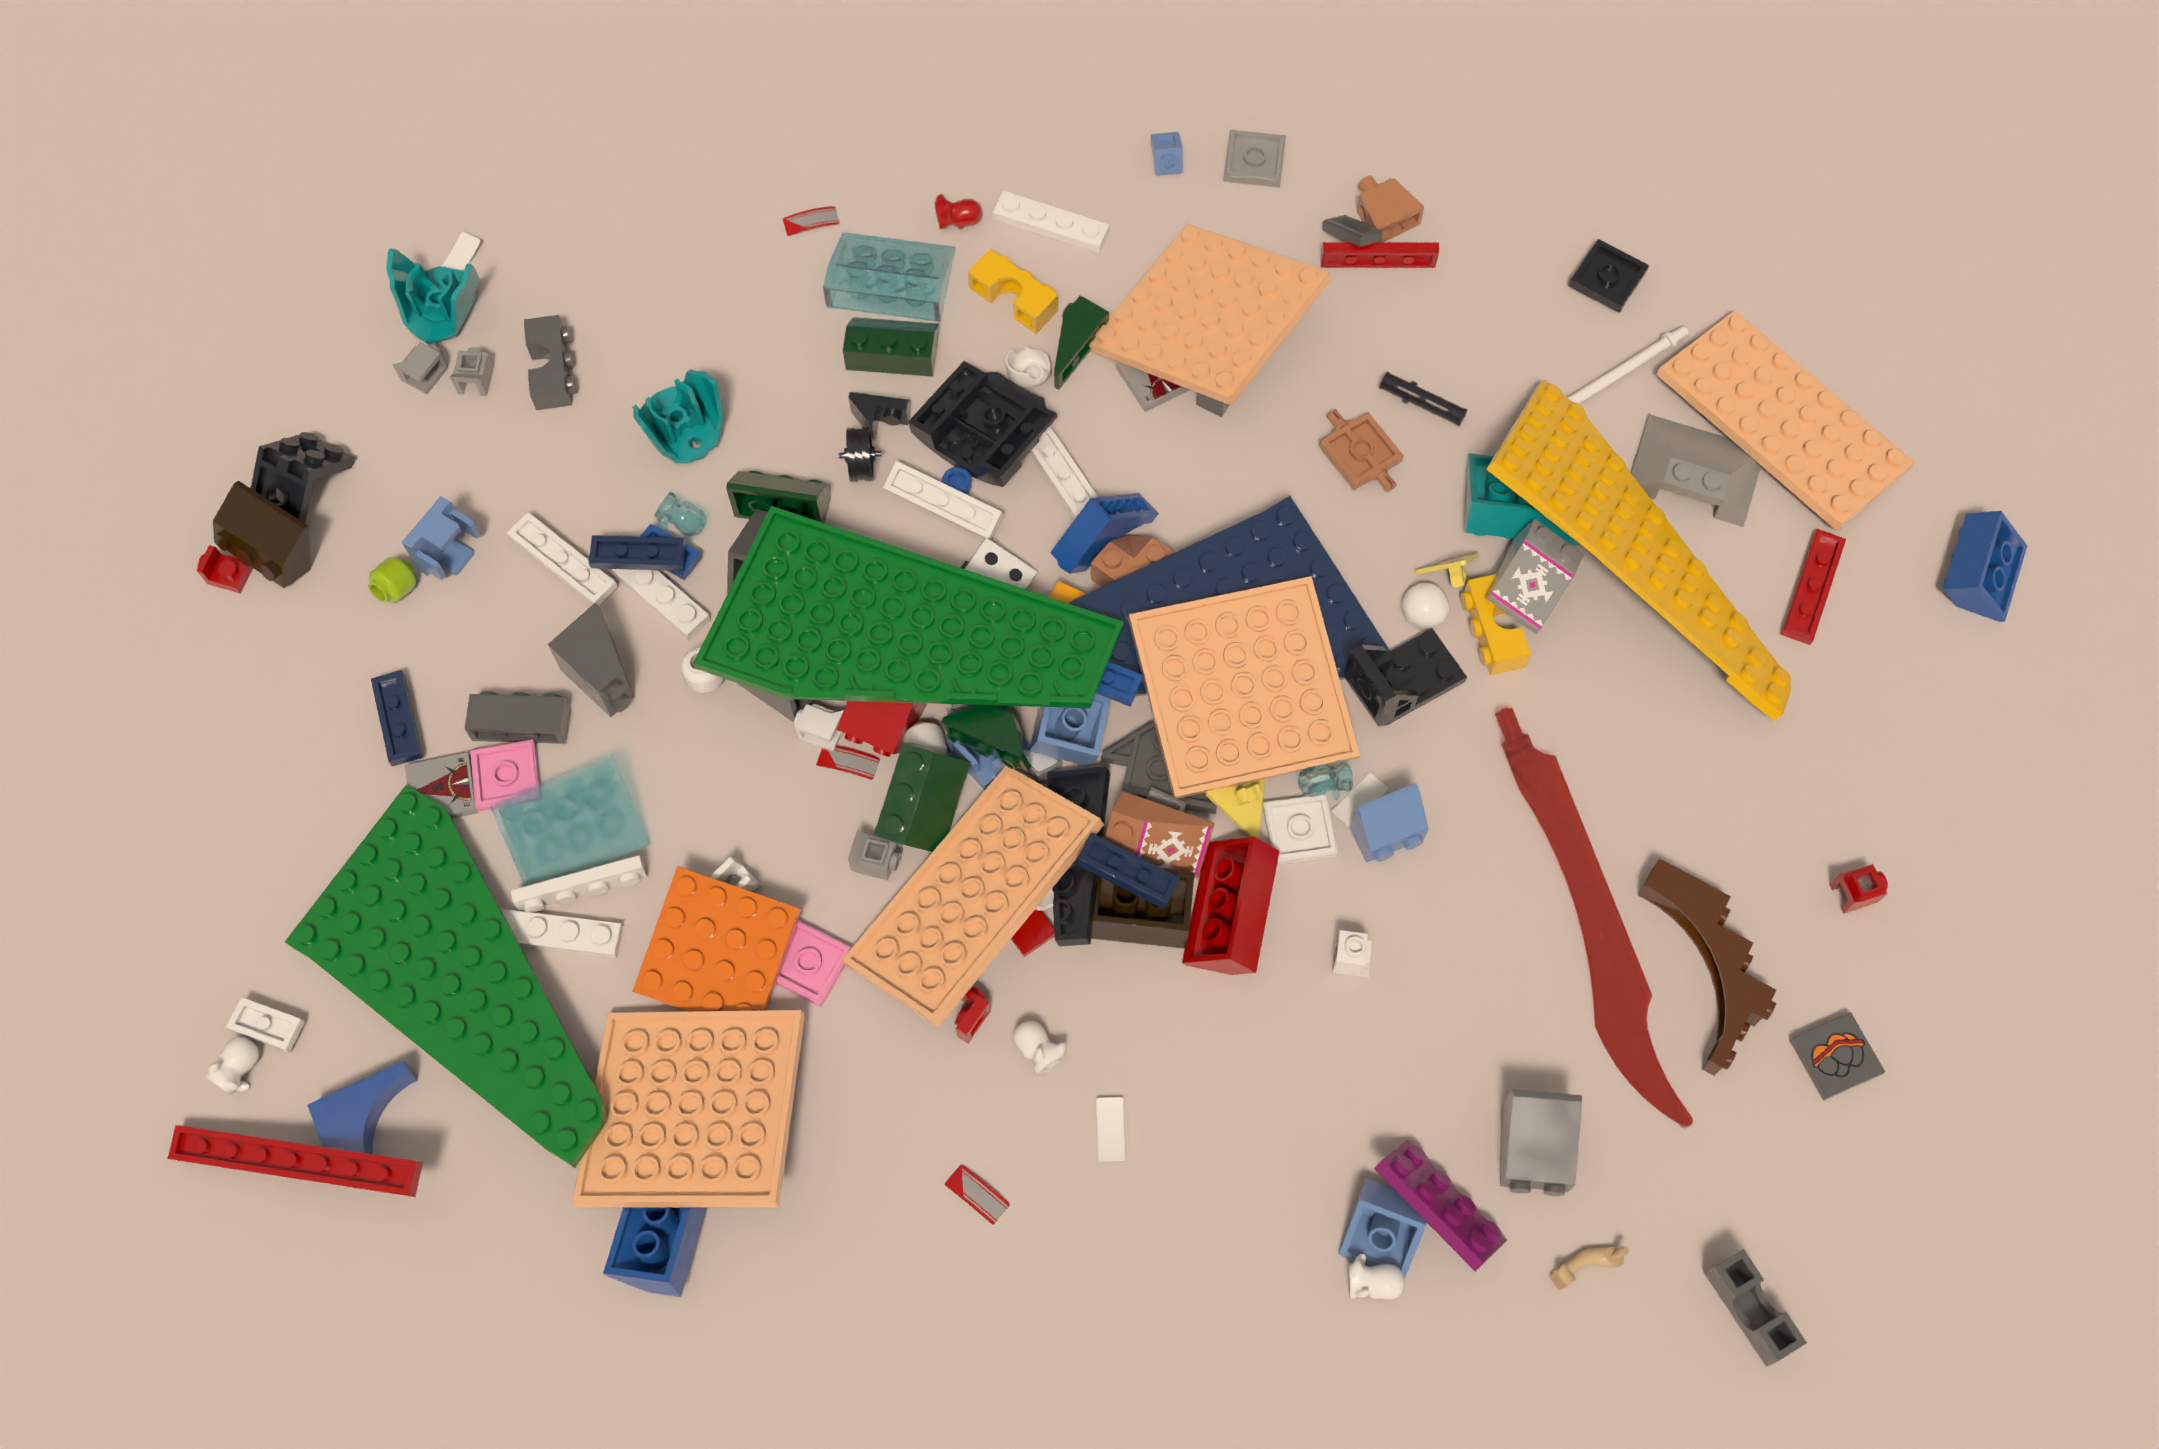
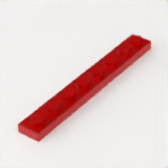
[167,1125,423,1197]

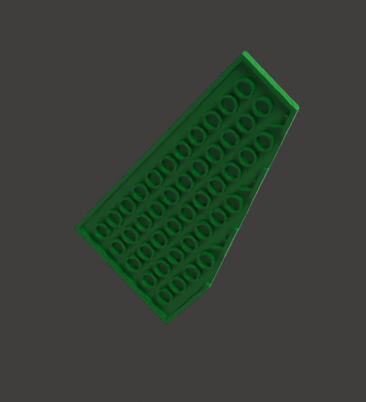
[694,506,1124,708]

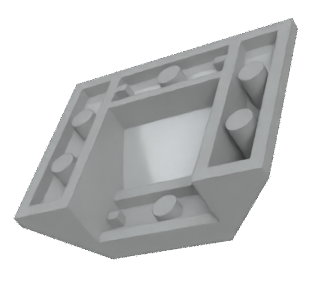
[1631,414,1761,527]

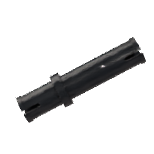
[1379,371,1468,426]

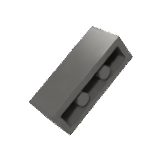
[464,691,571,744]

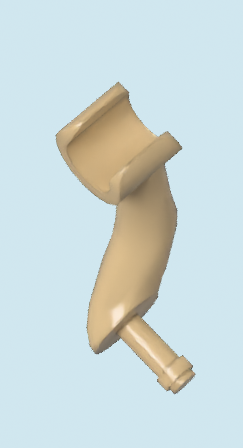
[1550,1246,1629,1291]

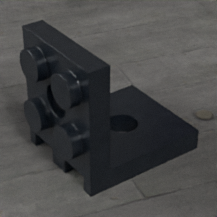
[250,432,354,523]

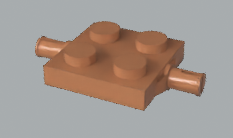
[1319,409,1404,492]

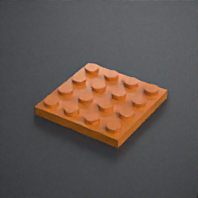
[632,866,802,1012]

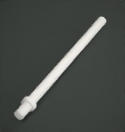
[1568,326,1689,404]

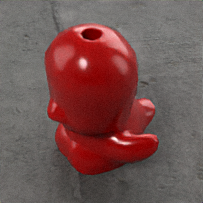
[934,193,982,230]

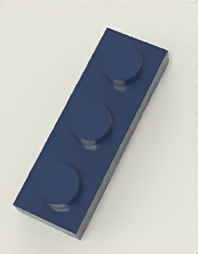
[588,535,686,571]
[371,670,423,767]
[1076,833,1180,909]

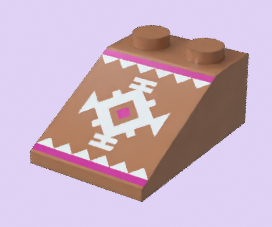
[1105,791,1215,878]

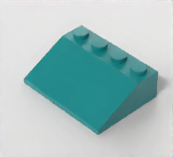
[1464,453,1580,546]

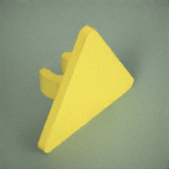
[1415,552,1479,588]
[1205,779,1265,838]

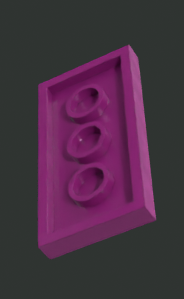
[1374,1140,1507,1272]

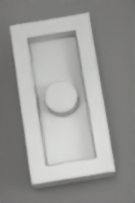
[226,997,305,1053]

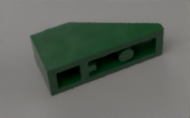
[1054,295,1109,390]

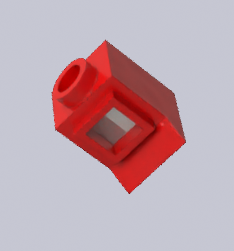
[1829,864,1888,914]

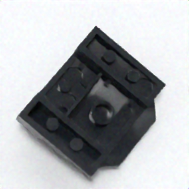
[908,361,1057,487]

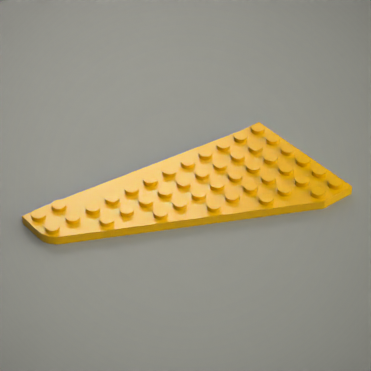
[1487,379,1791,721]

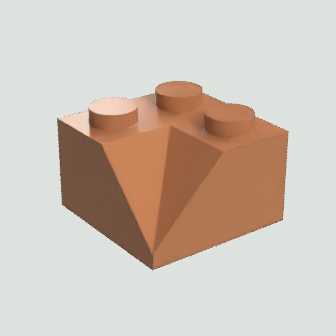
[1091,535,1175,587]

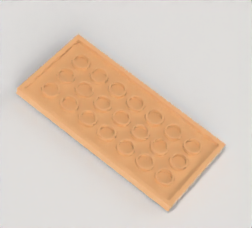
[1656,310,1915,531]
[842,766,1104,1028]

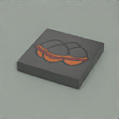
[1790,1012,1885,1101]

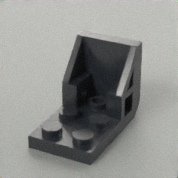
[1344,628,1467,726]

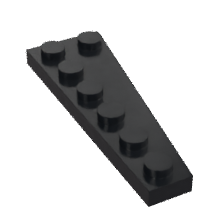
[1047,766,1111,947]

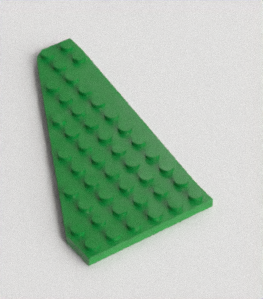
[285,785,606,1168]

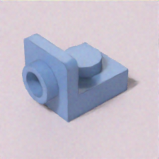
[1151,132,1183,175]

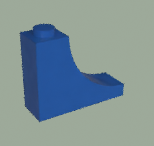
[1050,493,1159,574]
[307,1061,418,1154]

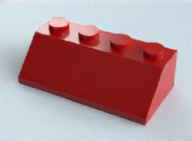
[1182,836,1280,975]

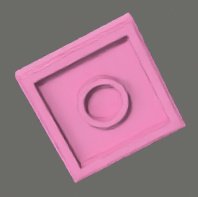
[470,739,542,812]
[776,920,852,1007]

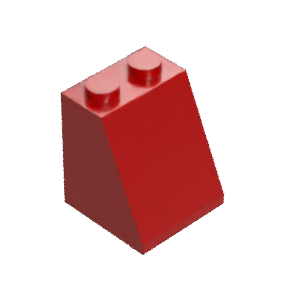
[836,701,927,757]

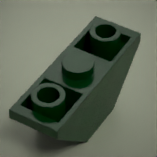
[941,705,1031,771]

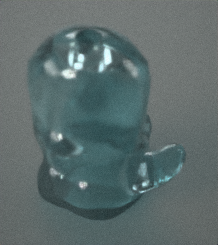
[654,491,707,537]
[1298,760,1353,800]

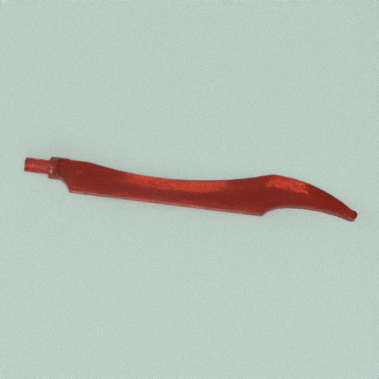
[1495,707,1693,1128]

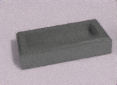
[1323,215,1383,247]

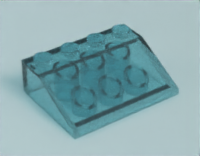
[823,232,956,322]
[490,753,650,886]

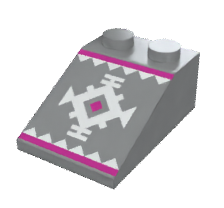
[1486,519,1584,634]

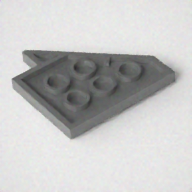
[1101,722,1217,814]

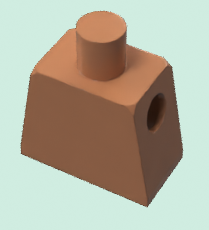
[1357,176,1424,242]

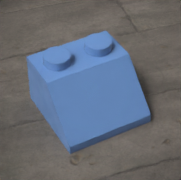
[1029,694,1110,767]
[1350,783,1429,863]
[1339,1178,1427,1279]

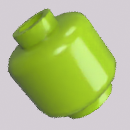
[368,557,416,603]

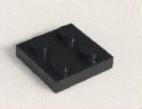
[1569,239,1650,313]

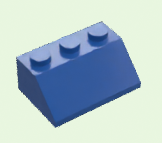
[1943,511,2027,622]
[603,1207,707,1297]

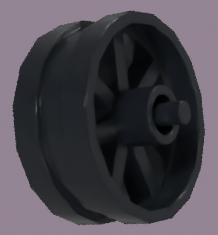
[839,427,881,482]

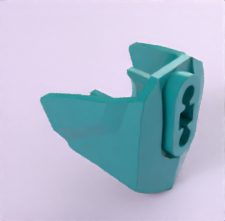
[386,248,480,344]
[632,369,724,464]

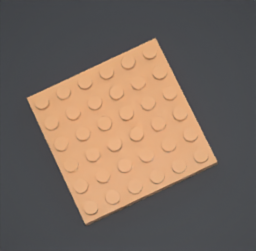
[1089,224,1331,406]
[1128,576,1360,799]
[572,1010,805,1207]

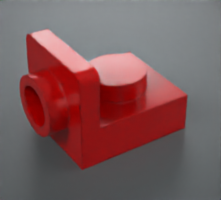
[197,545,253,594]
[955,987,991,1044]

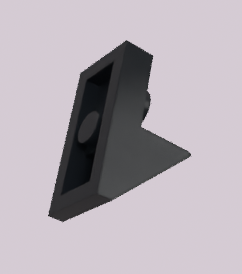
[848,392,910,441]

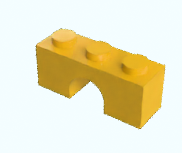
[968,249,1058,334]
[1461,574,1531,675]

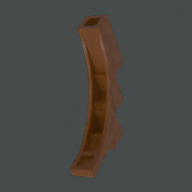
[1638,858,1777,1076]

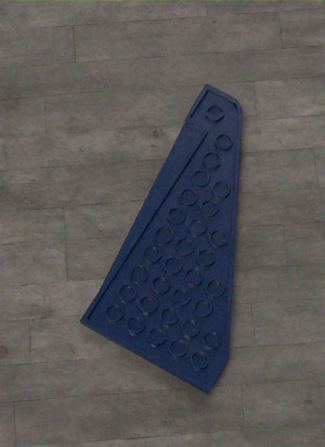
[994,496,1391,707]

